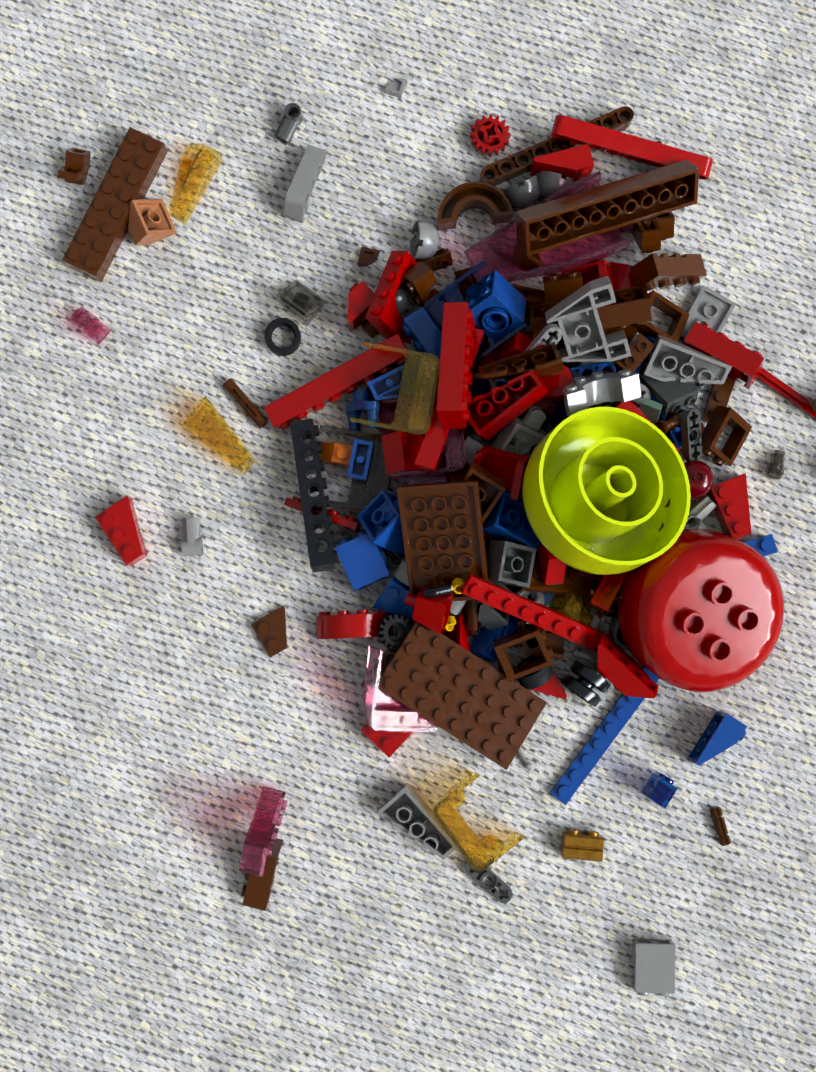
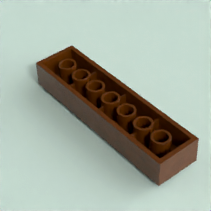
[62,127,168,283]

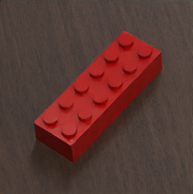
[437,302,475,429]

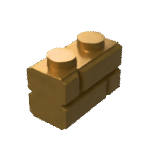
[561,829,604,862]

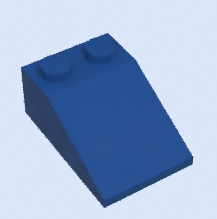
[483,491,540,552]
[686,711,747,766]

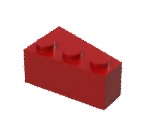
[707,473,752,539]
[95,495,147,566]

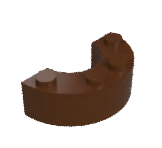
[437,182,513,231]

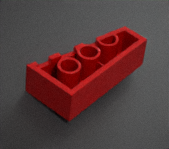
[683,322,764,389]
[468,370,550,440]

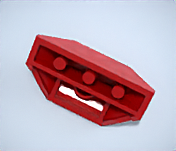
[598,634,658,699]

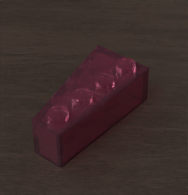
[239,786,288,877]

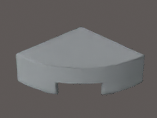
[384,78,407,98]

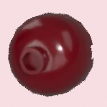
[684,460,714,499]

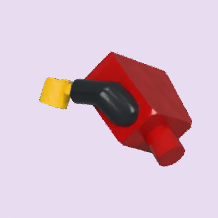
[404,578,464,634]

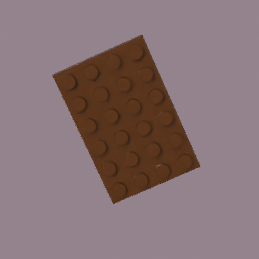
[397,480,489,601]

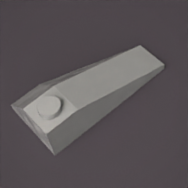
[643,334,732,384]

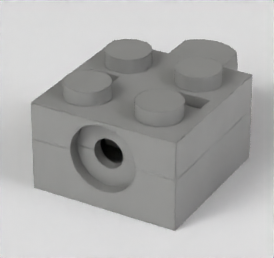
[491,406,547,458]

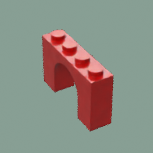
[365,251,417,341]

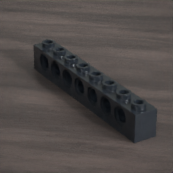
[290,418,339,573]

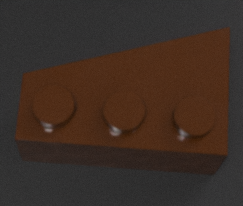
[241,834,284,911]

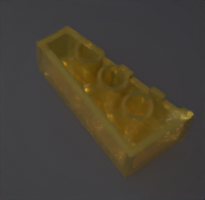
[181,396,256,475]

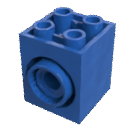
[465,270,526,343]
[357,490,405,556]
[335,531,390,592]

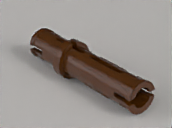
[223,378,268,429]

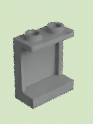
[632,939,676,996]

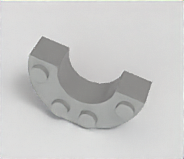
[562,369,642,417]

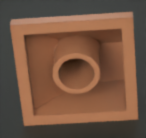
[128,199,177,246]

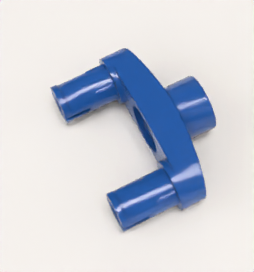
[346,390,380,432]

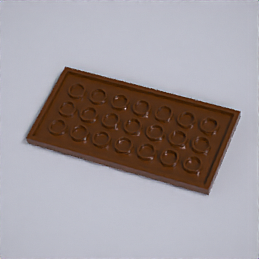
[375,621,547,770]

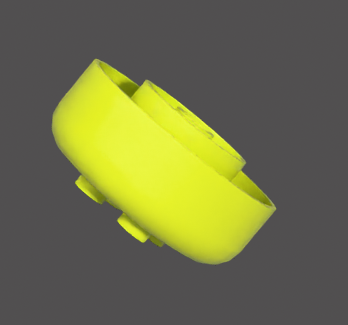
[522,407,691,575]

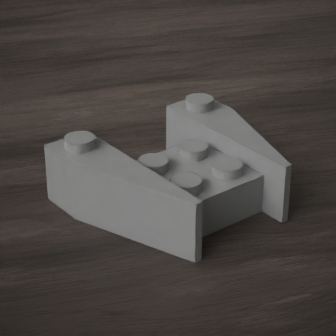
[545,275,631,362]

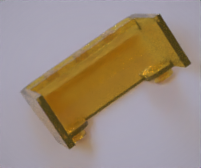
[433,772,525,871]

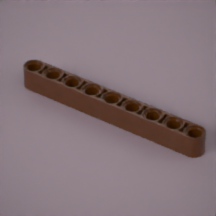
[480,106,634,186]

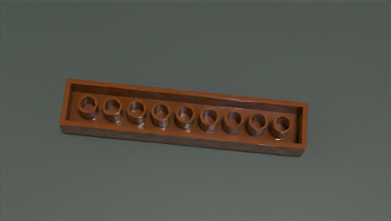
[515,160,699,256]

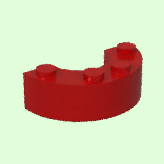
[316,610,393,639]

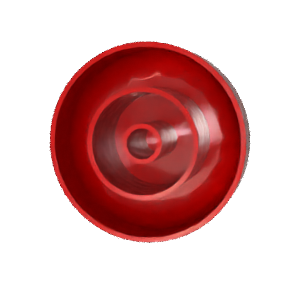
[618,529,784,692]

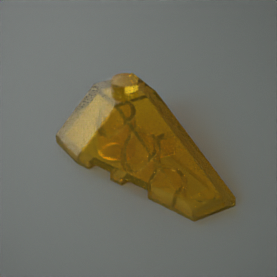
[169,143,223,225]

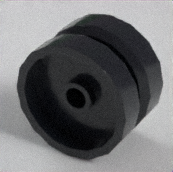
[560,660,611,707]

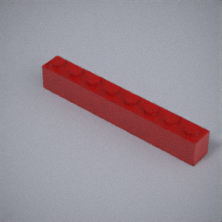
[264,334,412,430]

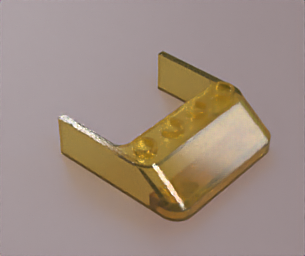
[350,342,440,435]

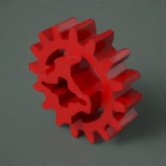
[470,114,511,157]

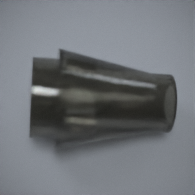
[765,450,785,480]

